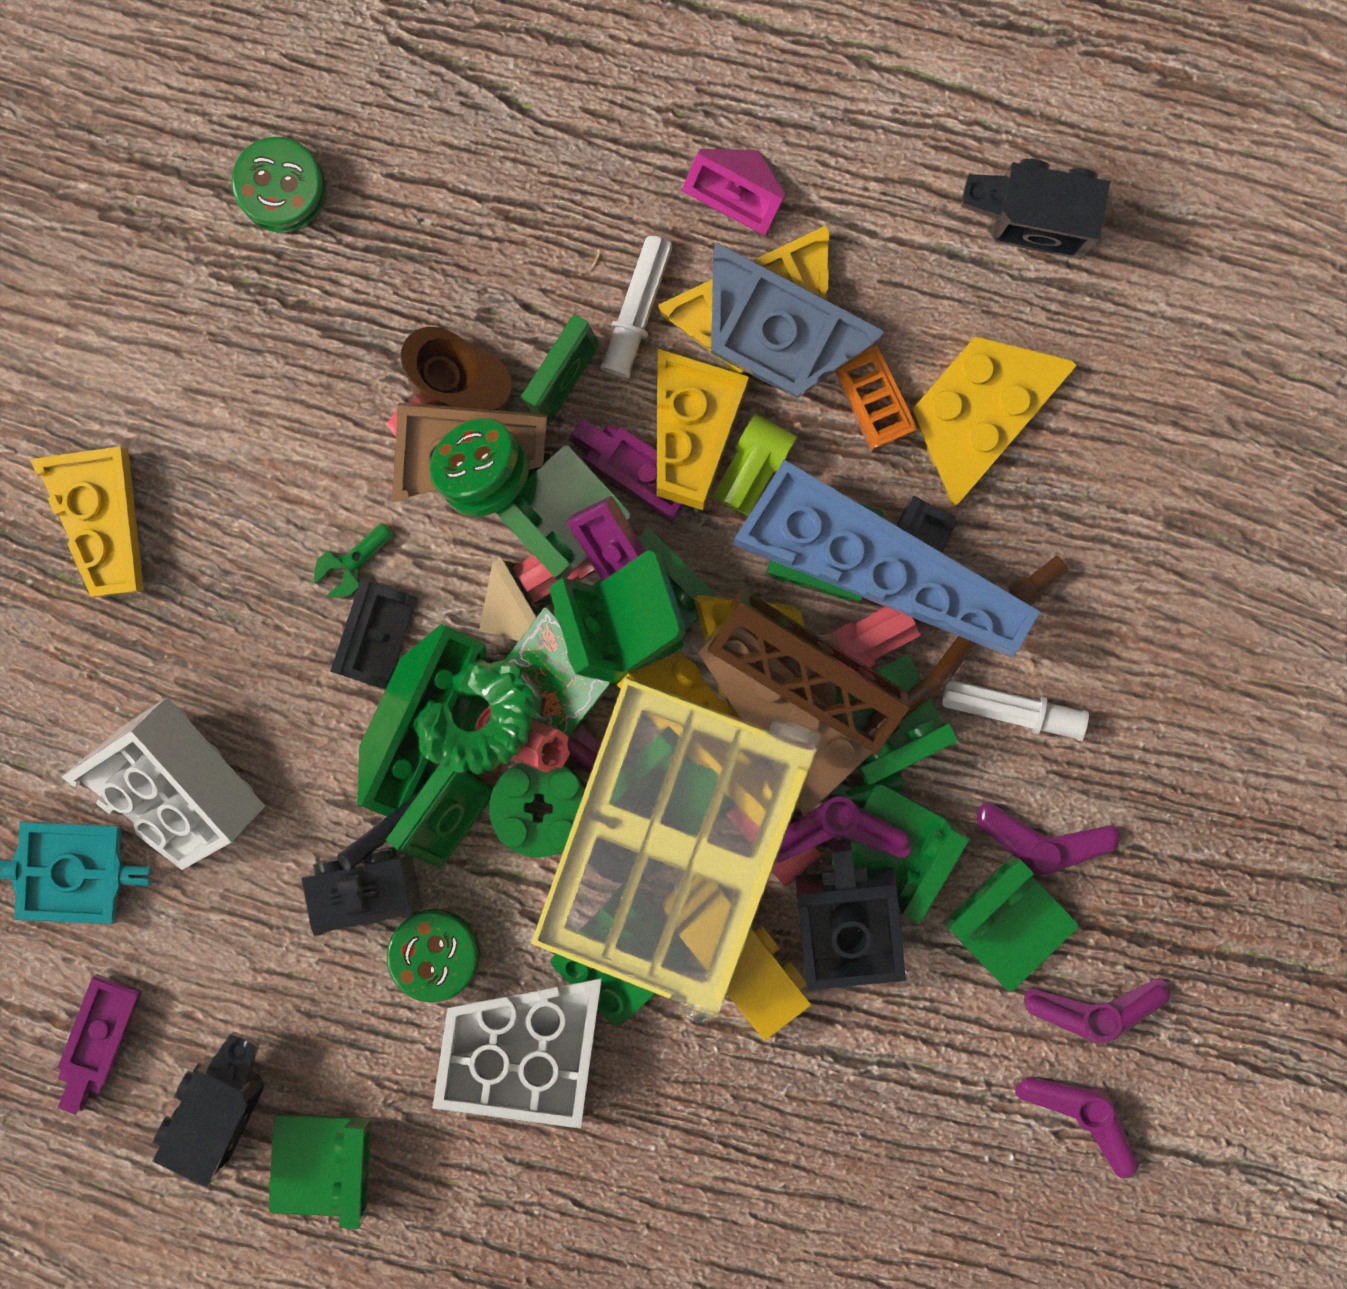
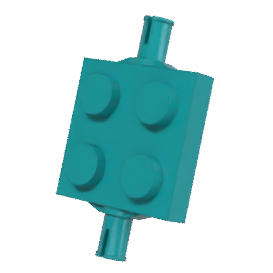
[0,821,153,924]

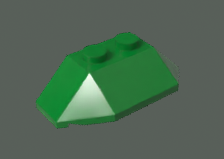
[357,624,490,816]

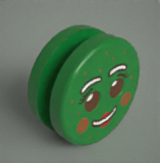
[232,137,327,233]
[429,418,529,517]
[387,909,480,1002]

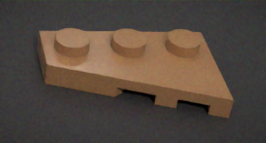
[392,402,547,502]

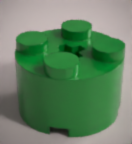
[489,762,586,858]

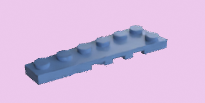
[733,460,1040,657]

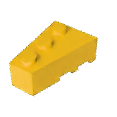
[661,875,811,1041]

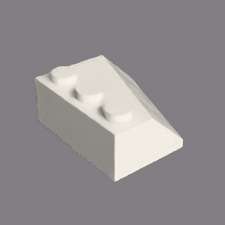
[62,696,265,870]
[433,979,601,1128]

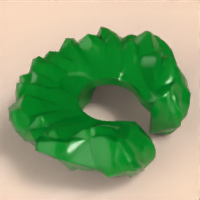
[416,659,537,774]

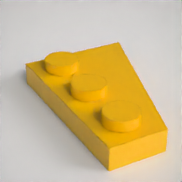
[657,349,749,510]
[30,446,144,597]

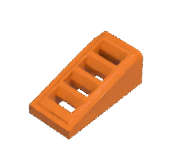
[835,345,917,452]

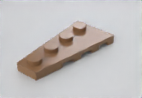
[698,616,872,815]

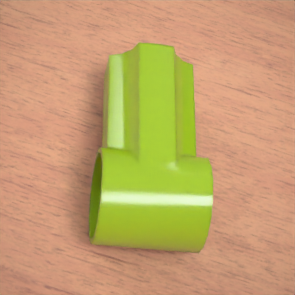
[712,413,798,517]

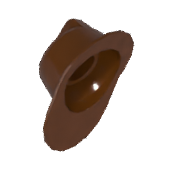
[400,326,512,410]

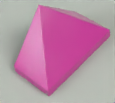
[681,149,786,236]

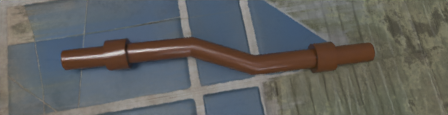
[861,555,1068,737]

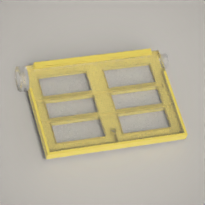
[531,677,821,1023]

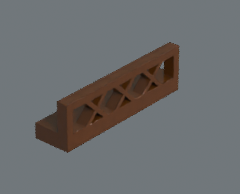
[708,588,910,755]

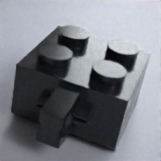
[961,158,1111,260]
[795,840,906,990]
[301,846,423,936]
[152,1031,265,1188]

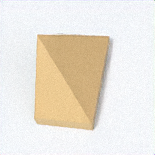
[479,558,537,642]

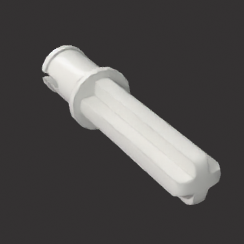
[600,236,673,379]
[942,680,1089,741]

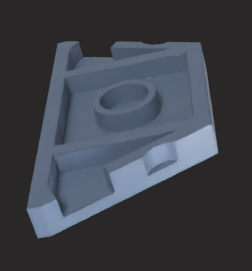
[711,243,883,399]

